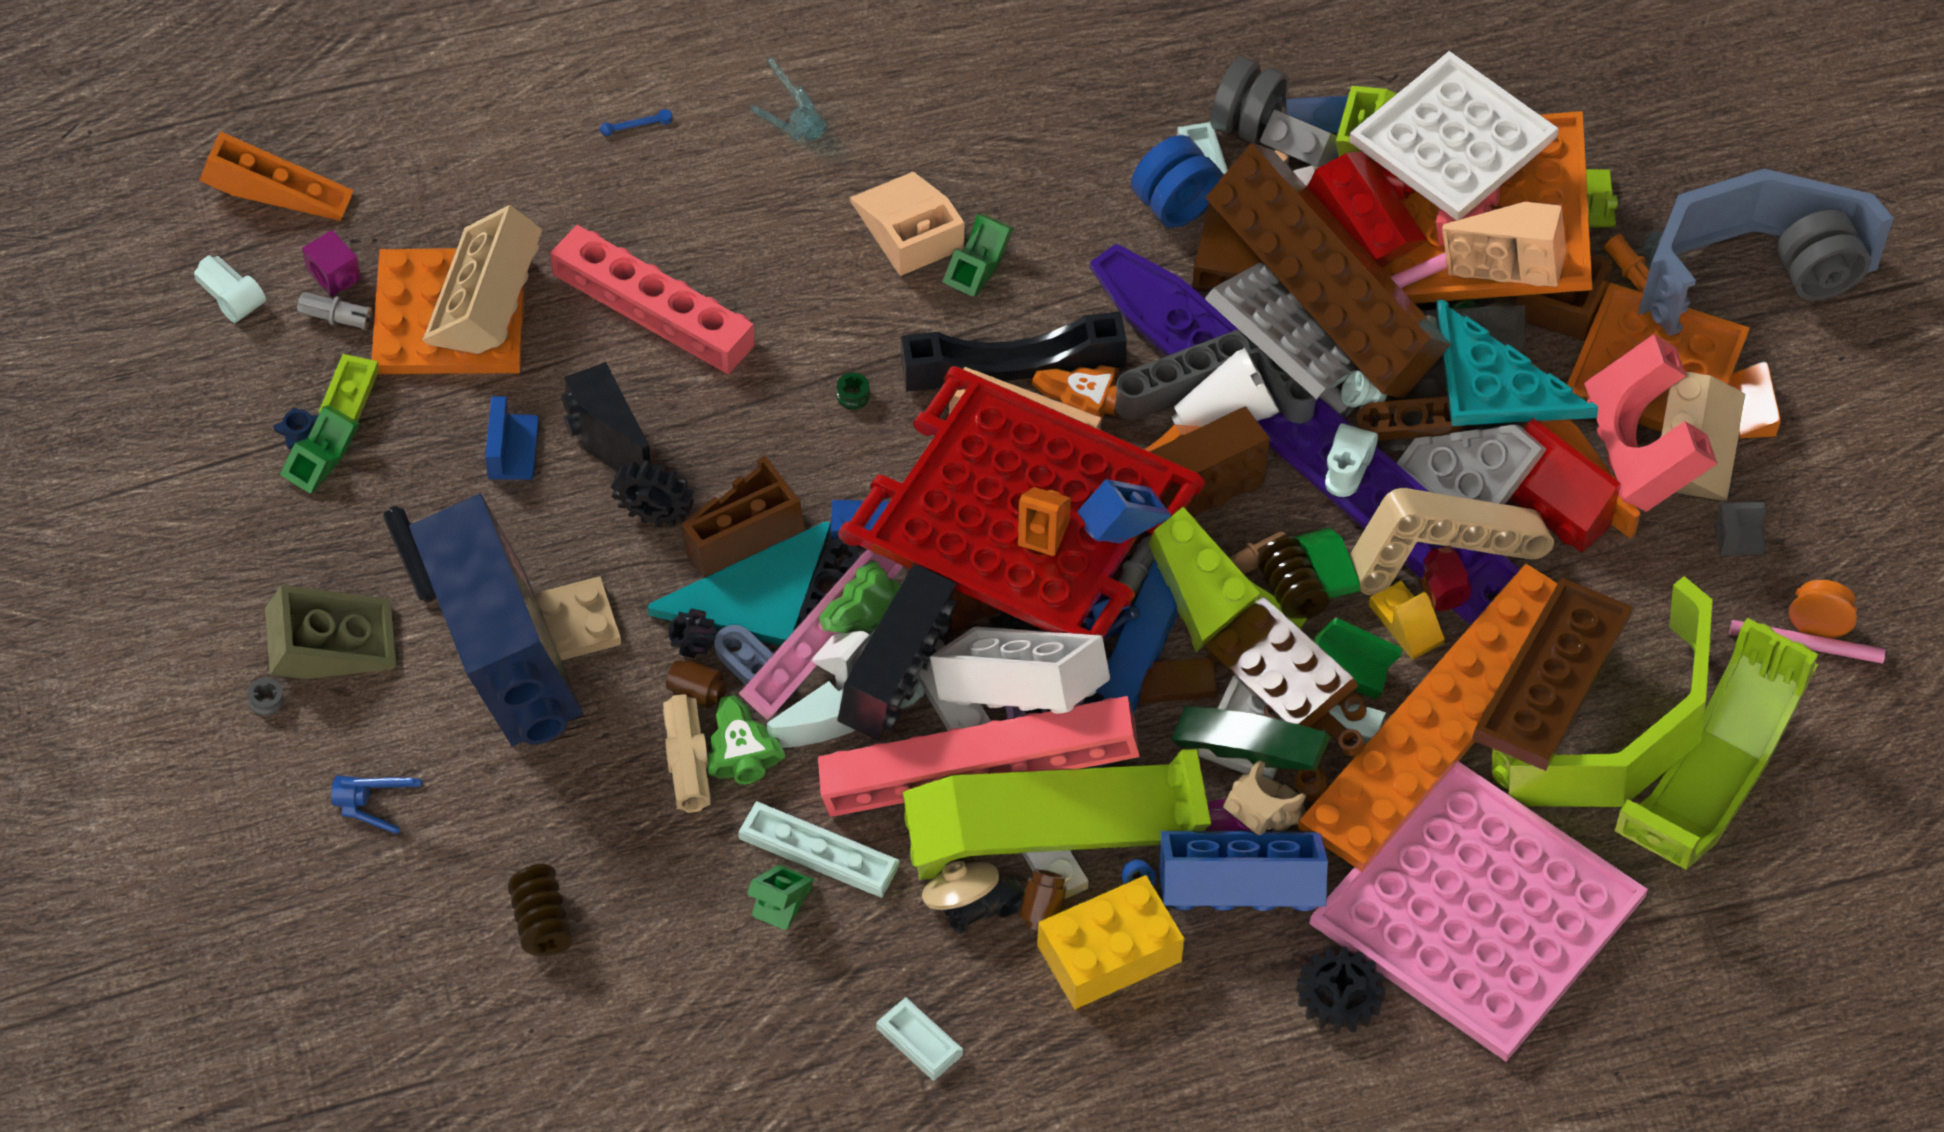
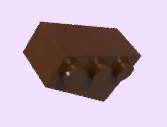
[682,455,805,578]

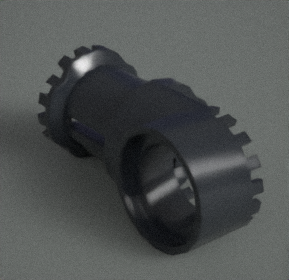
[944,877,1025,934]

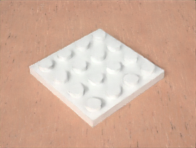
[1350,51,1558,220]

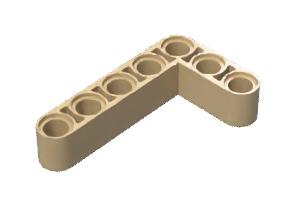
[1349,488,1554,595]

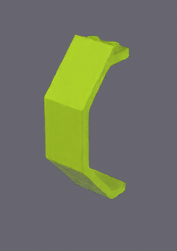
[1492,576,1713,807]
[1615,618,1818,870]

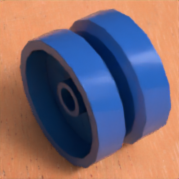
[1131,135,1224,228]

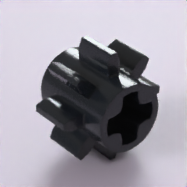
[669,608,717,658]

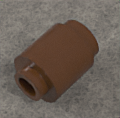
[666,660,727,708]
[1019,869,1067,930]

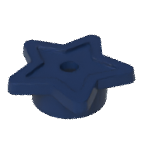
[273,407,319,449]

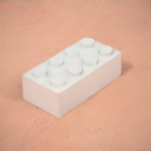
[930,627,1110,714]

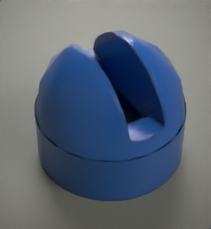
[1121,859,1156,886]

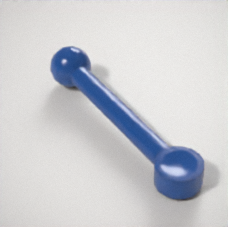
[600,109,672,136]

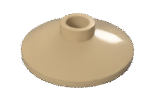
[922,861,999,910]

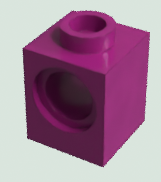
[302,230,361,297]

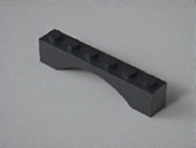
[901,311,1127,392]

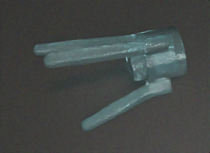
[750,57,827,141]

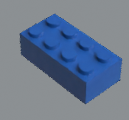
[1159,831,1328,911]

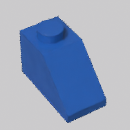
[1077,479,1171,544]

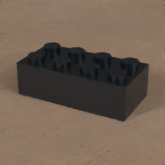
[837,563,958,741]

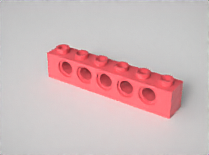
[550,225,755,375]

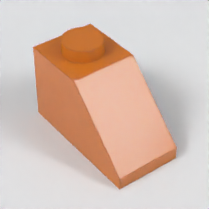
[1018,487,1071,556]

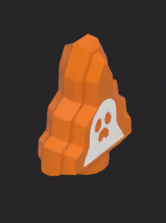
[1032,365,1119,421]

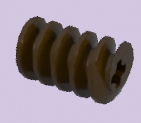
[1258,535,1329,620]
[507,864,573,956]

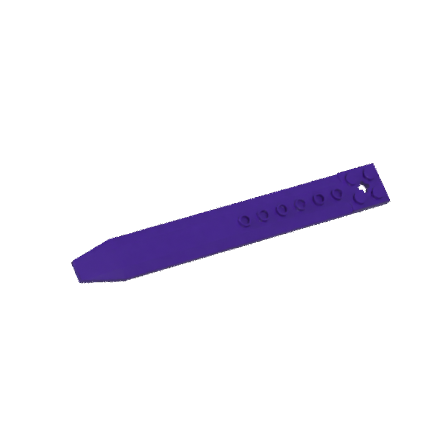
[1090,243,1520,625]

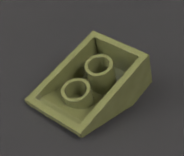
[265,585,396,679]

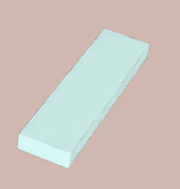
[738,801,899,898]

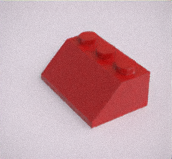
[1307,151,1427,267]
[1509,418,1621,553]

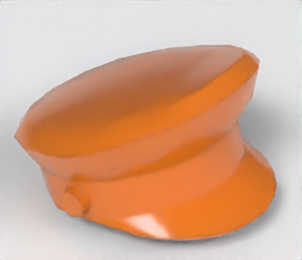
[1788,580,1857,639]

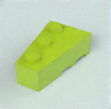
[1148,507,1260,653]

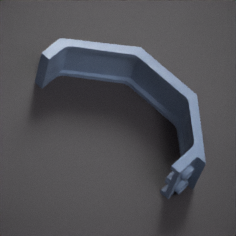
[1638,169,1894,336]

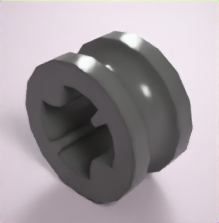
[248,678,284,716]

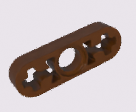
[1357,396,1466,441]

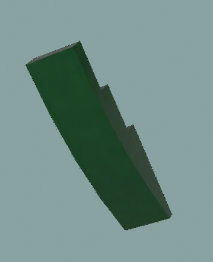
[1171,706,1331,771]

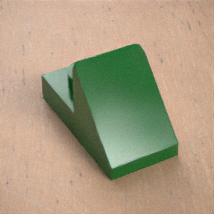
[747,864,814,929]

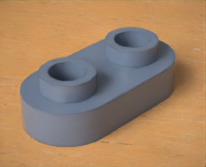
[714,625,773,685]

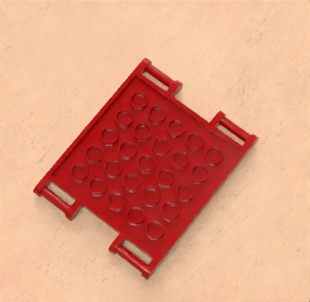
[838,367,1205,643]

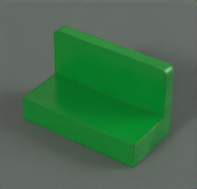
[1314,618,1403,700]

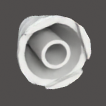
[1171,348,1280,427]

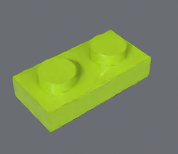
[319,354,379,422]

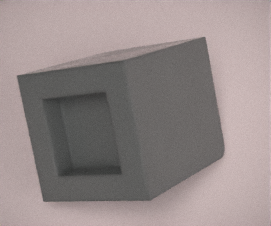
[1715,502,1766,556]

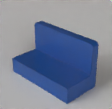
[485,396,539,480]

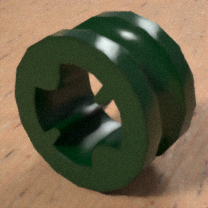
[837,372,870,410]

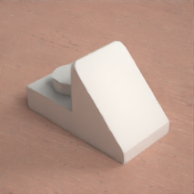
[812,631,870,691]

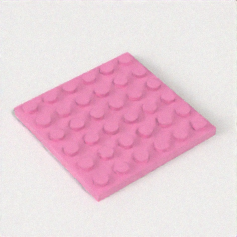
[1310,761,1648,1062]

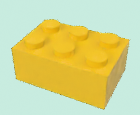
[1037,875,1184,1010]

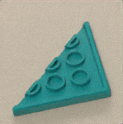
[1437,299,1598,426]
[648,521,831,646]

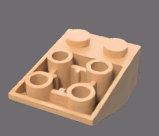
[850,172,964,276]
[1442,202,1566,287]

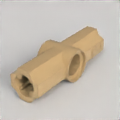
[663,694,711,813]

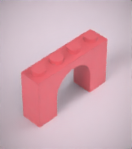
[1584,334,1718,512]

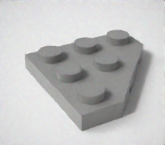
[1396,425,1547,505]

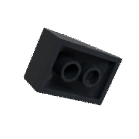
[561,362,651,472]

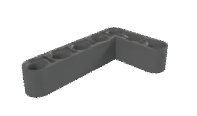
[1115,329,1316,424]

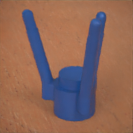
[331,775,423,834]

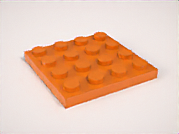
[371,248,525,374]
[1567,283,1750,432]

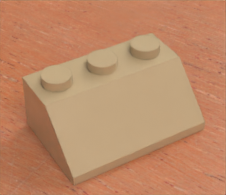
[1661,371,1746,501]

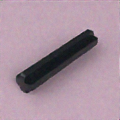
[383,506,436,603]

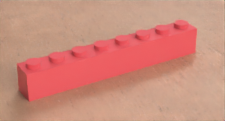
[818,696,1140,817]

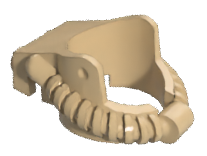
[1223,760,1306,836]

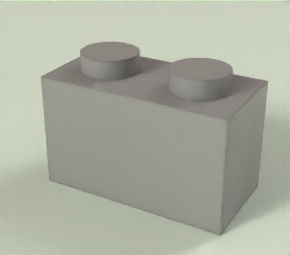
[1260,109,1338,167]

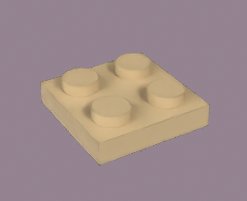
[534,576,621,660]

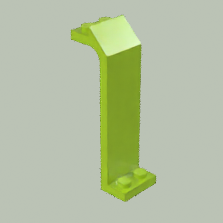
[903,749,1211,880]

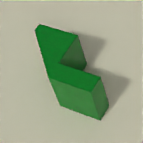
[942,214,1014,297]
[280,405,360,494]
[1294,528,1361,599]

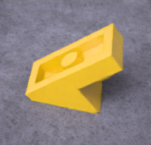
[1369,580,1445,660]

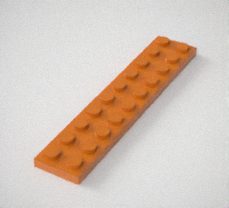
[1298,564,1558,872]

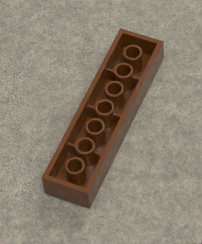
[1205,143,1451,399]

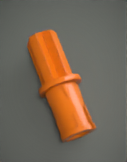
[1603,234,1650,293]

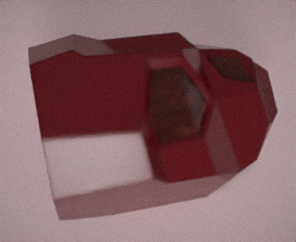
[1420,545,1471,612]

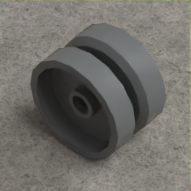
[1210,56,1289,146]
[1776,210,1871,300]

